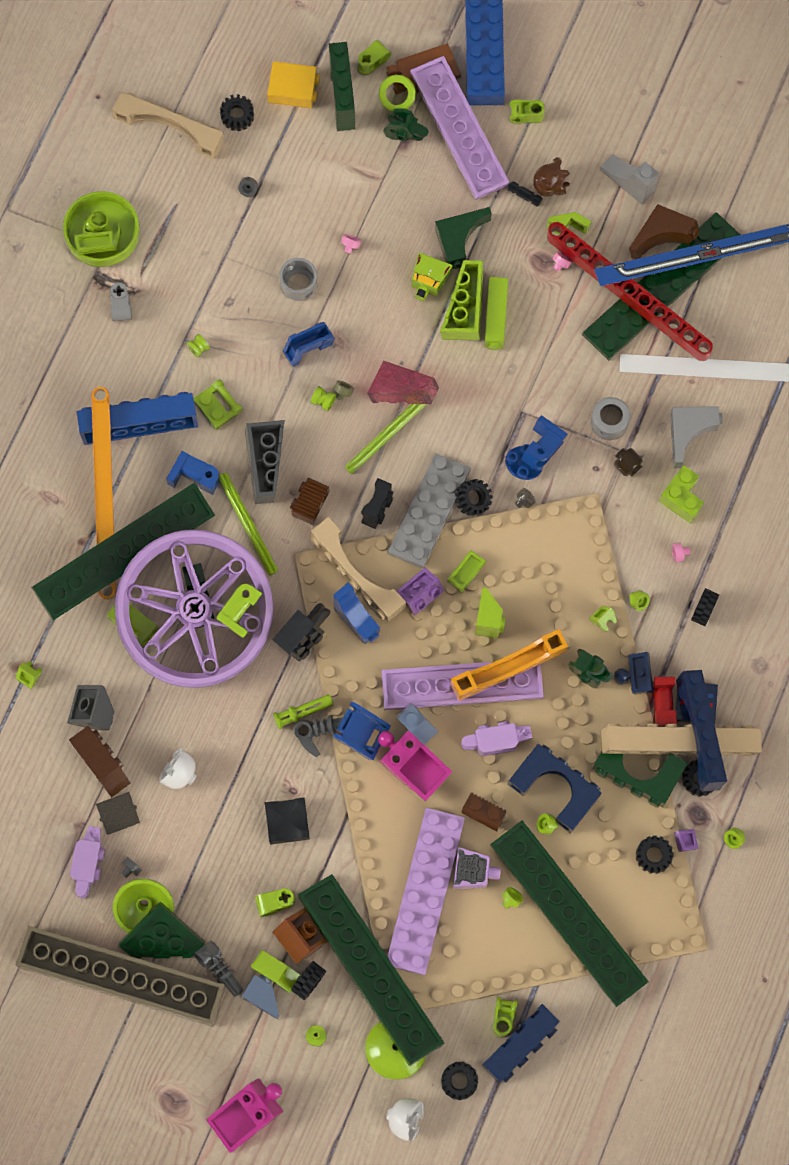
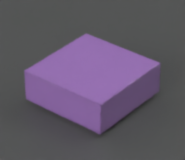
[674,829,699,852]

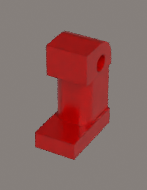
[652,677,677,727]

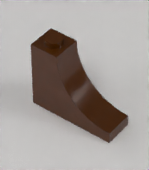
[629,204,699,259]

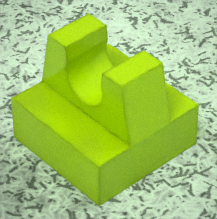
[589,605,617,632]
[15,661,42,689]

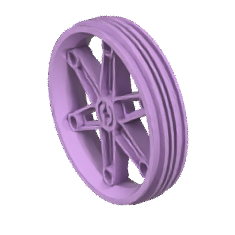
[115,530,273,688]

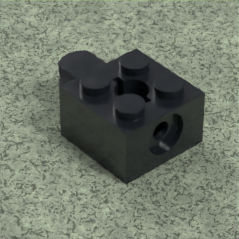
[272,603,330,662]

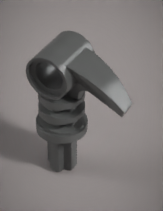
[294,715,343,757]
[194,941,243,997]

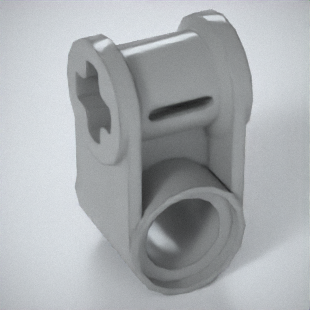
[110,283,132,321]

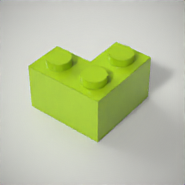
[659,465,704,524]

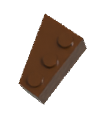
[69,726,131,798]

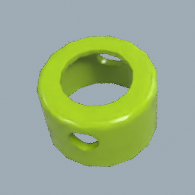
[378,75,416,112]

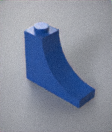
[333,583,380,645]

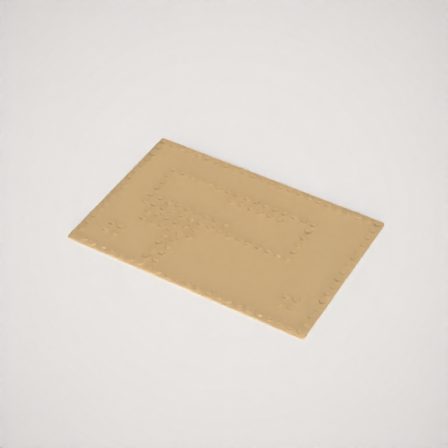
[295,494,708,1010]

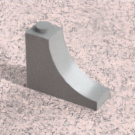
[600,154,659,205]
[670,406,723,469]

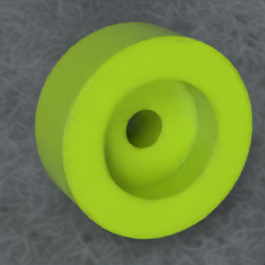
[629,590,650,611]
[537,813,558,835]
[724,827,745,849]
[502,887,523,908]
[306,1025,327,1047]

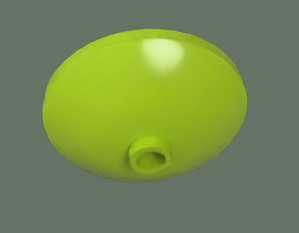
[113,878,174,933]
[365,1022,426,1080]

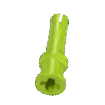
[273,693,334,730]

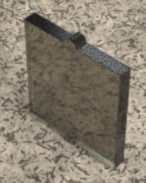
[96,792,140,835]

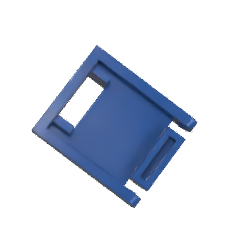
[333,702,391,760]

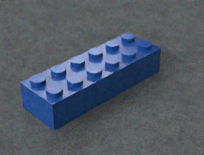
[465,0,505,105]
[76,392,198,445]

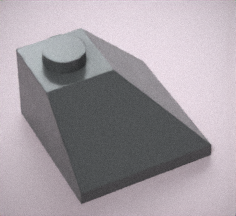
[67,685,114,731]

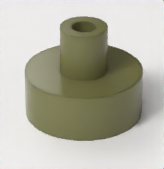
[333,380,354,401]

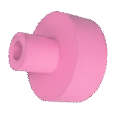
[341,234,361,253]
[553,251,573,271]
[672,542,690,563]

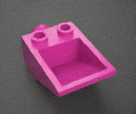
[378,730,452,801]
[206,1078,284,1153]

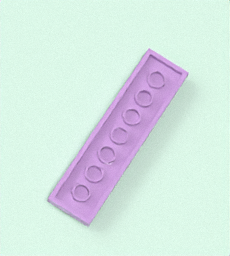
[410,56,510,200]
[382,662,544,710]
[387,808,465,976]

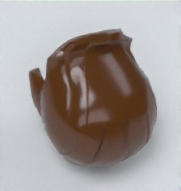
[533,157,570,197]

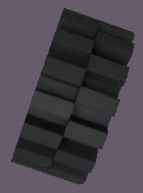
[220,94,254,131]
[455,479,493,516]
[691,588,720,626]
[682,759,713,797]
[636,835,674,874]
[291,961,326,1000]
[441,1061,478,1100]

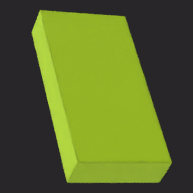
[74,231,115,255]
[447,550,487,593]

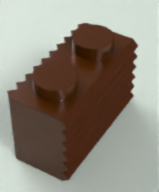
[290,477,330,525]
[461,792,506,831]

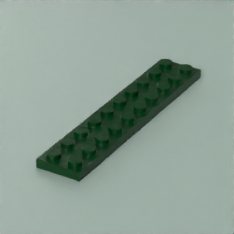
[582,212,740,361]
[31,482,215,621]
[490,820,649,1007]
[298,874,444,1067]

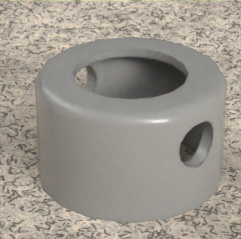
[279,258,317,301]
[590,397,630,440]

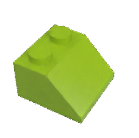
[475,587,506,639]

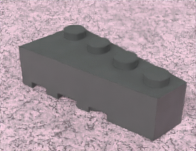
[245,420,285,504]

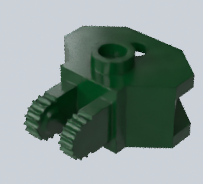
[383,109,429,141]
[568,649,613,689]

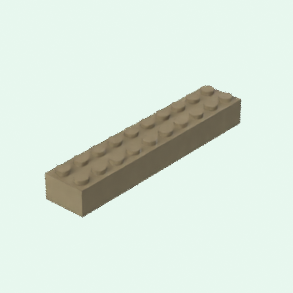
[16,926,226,1027]

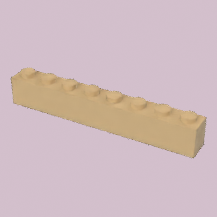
[601,723,762,756]

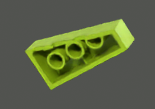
[440,260,484,340]

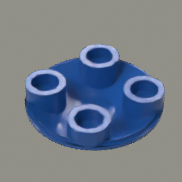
[505,444,543,480]

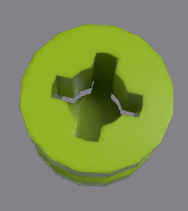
[186,334,210,358]

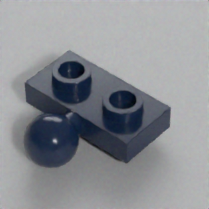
[614,652,654,695]

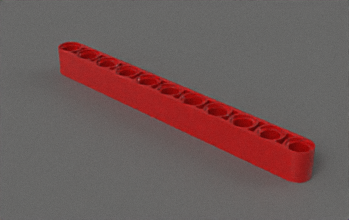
[547,222,713,361]

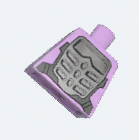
[453,848,501,889]

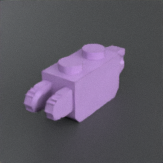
[461,721,532,756]
[70,826,105,899]

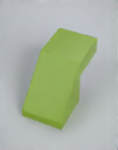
[546,212,591,235]
[251,950,301,993]

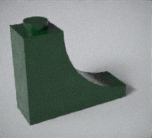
[435,207,492,269]

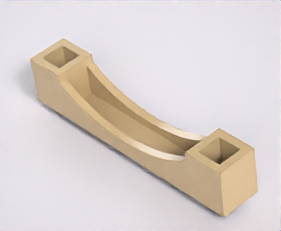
[112,92,224,159]
[310,517,406,622]

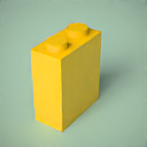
[267,61,320,109]

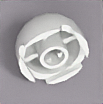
[159,748,197,789]
[386,1098,424,1141]

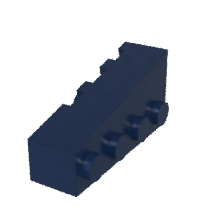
[482,1004,560,1084]

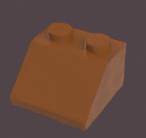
[272,908,328,964]

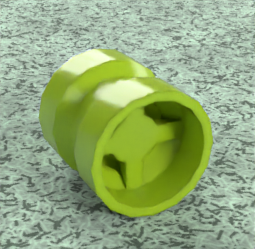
[85,210,108,232]
[310,386,336,411]

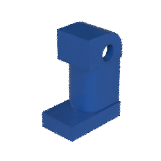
[283,322,335,367]
[521,415,568,469]
[166,451,220,495]

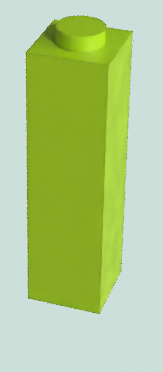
[484,277,508,350]

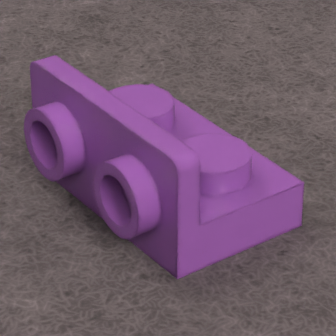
[396,568,444,615]

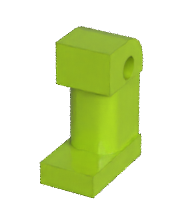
[216,583,262,638]
[107,604,159,648]

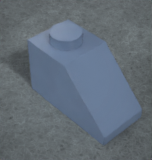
[397,703,438,745]
[242,975,279,1019]

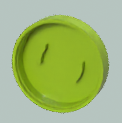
[63,191,140,267]

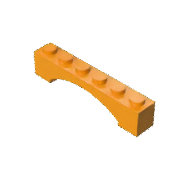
[450,629,568,701]

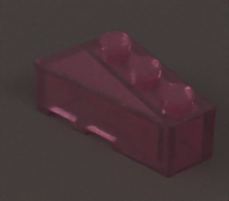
[367,360,439,404]

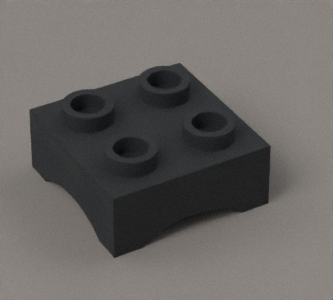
[361,478,394,529]
[264,797,310,845]

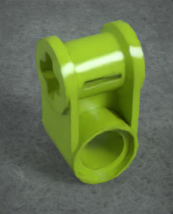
[357,40,392,75]
[509,99,545,124]
[255,888,295,917]
[493,996,518,1038]

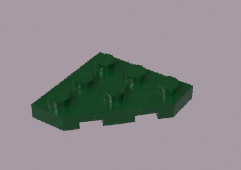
[118,901,205,959]

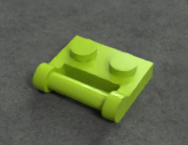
[193,379,243,430]

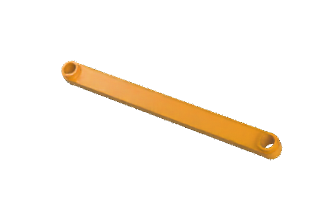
[91,386,116,600]

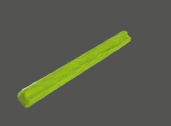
[345,391,432,474]
[219,472,278,575]

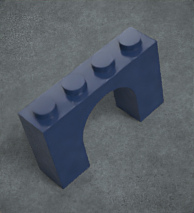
[508,744,602,833]

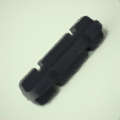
[507,181,543,207]

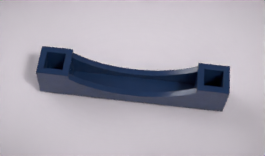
[676,670,728,792]

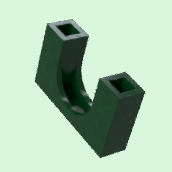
[329,42,355,131]
[592,751,688,808]

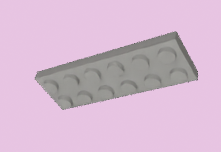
[388,453,471,569]

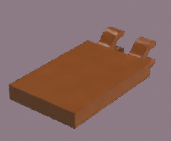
[386,43,461,95]

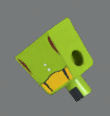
[412,252,452,301]

